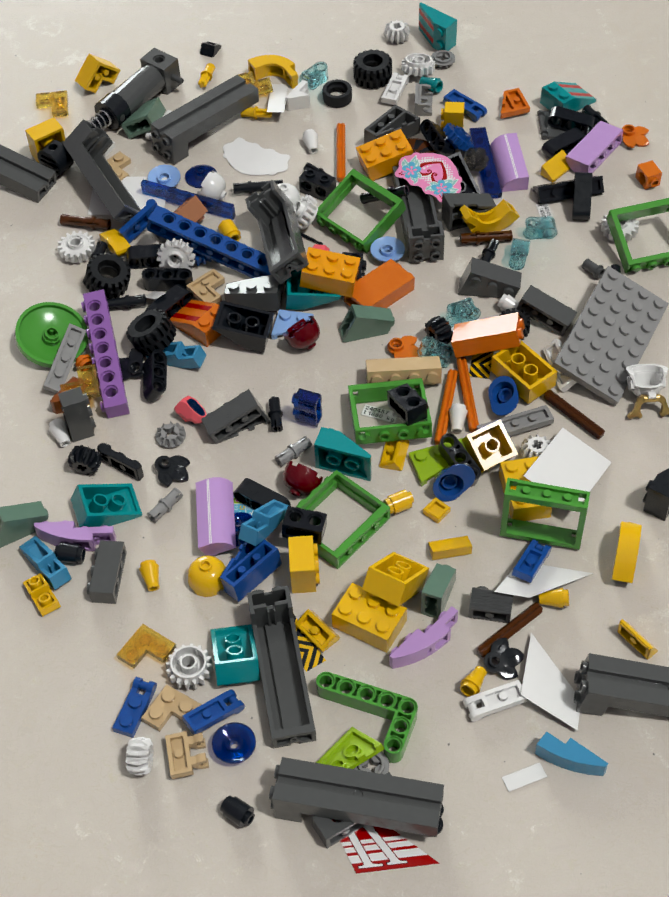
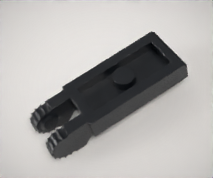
[97,443,144,481]

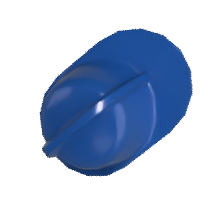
[488,376,519,416]
[433,464,475,502]

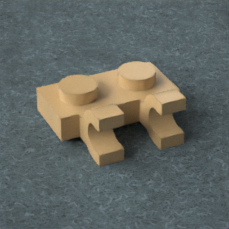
[165,731,209,779]

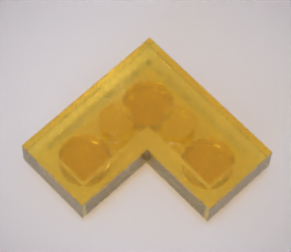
[238,71,273,95]
[36,90,69,117]
[60,364,101,399]
[117,624,177,668]

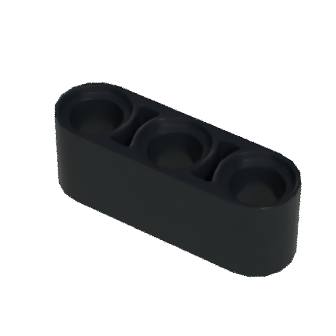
[548,106,596,135]
[420,119,455,157]
[542,127,586,159]
[572,172,593,220]
[126,244,176,269]
[142,268,193,292]
[145,284,193,319]
[143,350,167,402]
[438,433,481,487]
[233,478,291,510]

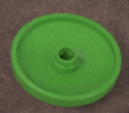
[15,302,88,368]

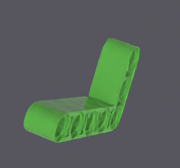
[316,672,418,763]

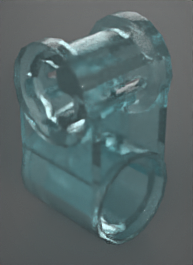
[299,62,328,90]
[523,216,558,240]
[509,238,531,270]
[446,298,481,327]
[417,336,454,368]

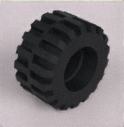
[353,49,392,89]
[85,252,131,299]
[126,309,176,356]

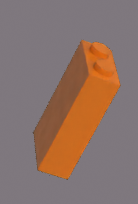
[344,259,415,308]
[451,312,525,358]

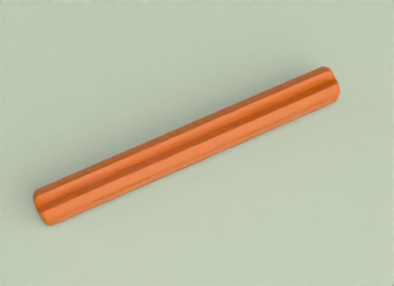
[337,123,345,182]
[456,357,479,433]
[434,369,458,445]

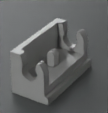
[415,83,433,116]

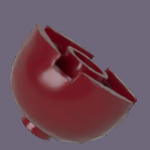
[283,316,320,350]
[283,461,323,497]

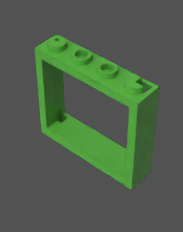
[316,169,406,253]
[606,198,669,273]
[348,378,432,445]
[283,470,390,569]
[500,478,590,550]

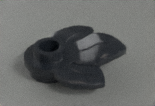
[119,348,144,380]
[154,455,190,487]
[483,638,524,680]

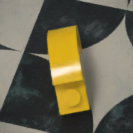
[248,55,299,89]
[459,199,520,233]
[612,521,642,583]

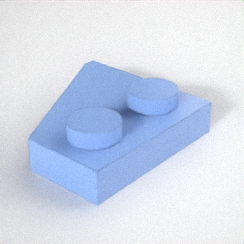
[271,309,314,340]

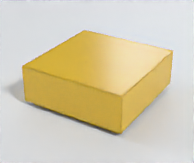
[423,497,451,524]

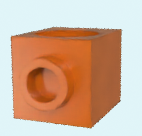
[636,160,662,190]

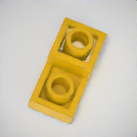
[99,229,130,256]
[23,573,61,617]

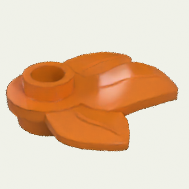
[622,124,649,148]
[387,336,423,358]

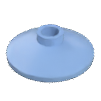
[148,165,181,190]
[370,236,405,262]

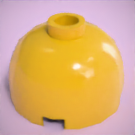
[188,555,226,597]

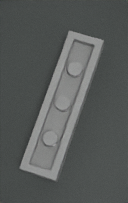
[43,323,86,394]
[476,405,554,437]

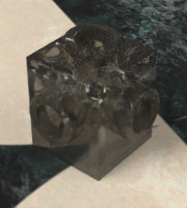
[463,147,490,172]

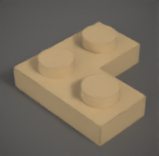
[107,151,131,180]
[186,269,225,304]
[141,684,202,732]

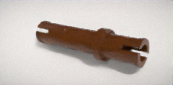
[60,214,111,230]
[460,230,513,245]

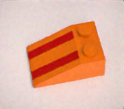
[170,300,222,347]

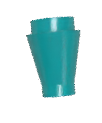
[419,76,443,93]

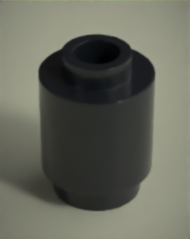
[54,542,86,564]
[220,795,255,828]

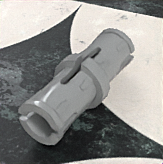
[275,436,312,467]
[147,488,183,523]

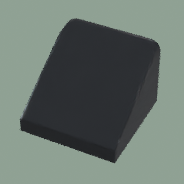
[200,41,221,57]

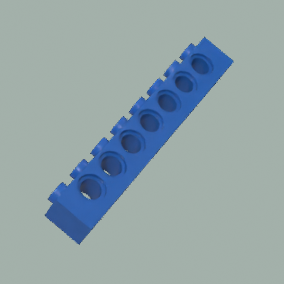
[147,205,271,278]

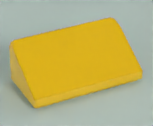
[540,150,571,182]
[379,440,409,471]
[428,536,472,560]
[295,609,341,652]
[617,619,658,660]

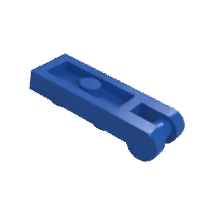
[443,89,487,122]
[118,199,157,243]
[512,539,552,583]
[112,677,157,738]
[182,689,245,735]

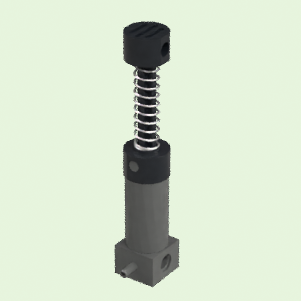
[37,48,184,177]

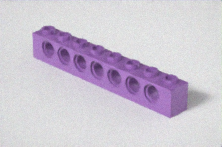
[81,289,130,419]

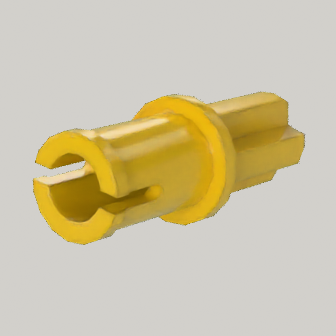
[198,63,215,88]
[240,106,272,119]

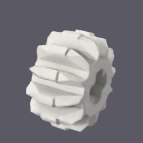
[384,20,410,44]
[520,434,551,459]
[125,737,154,776]

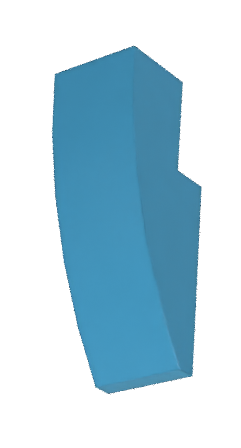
[146,341,206,369]
[238,499,289,546]
[19,536,72,590]
[535,732,608,776]

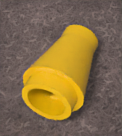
[139,560,160,591]
[539,588,569,608]
[460,666,487,697]

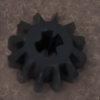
[424,316,453,348]
[67,445,102,475]

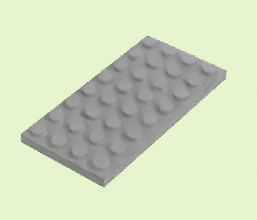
[552,266,669,406]

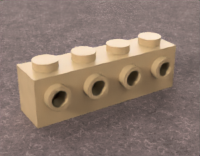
[366,356,442,385]

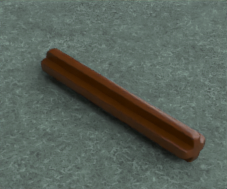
[544,389,605,439]
[477,602,543,658]

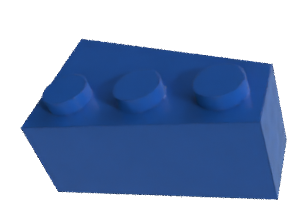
[220,539,282,602]

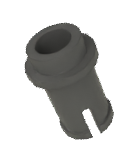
[582,259,605,278]

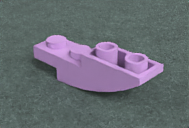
[34,520,116,551]
[389,606,458,669]

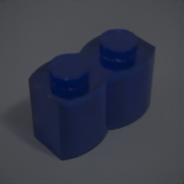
[292,388,322,427]

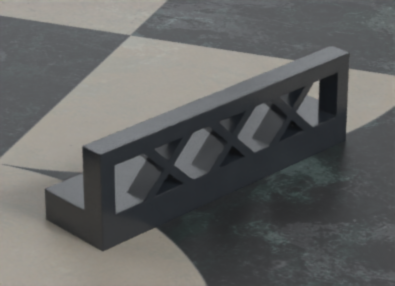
[533,176,604,203]

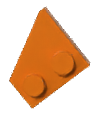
[500,88,530,119]

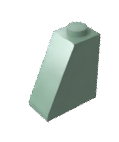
[121,97,166,139]
[338,304,395,342]
[0,501,49,548]
[421,563,456,619]

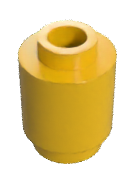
[218,219,241,241]
[383,489,414,514]

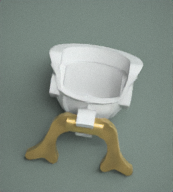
[626,364,669,419]

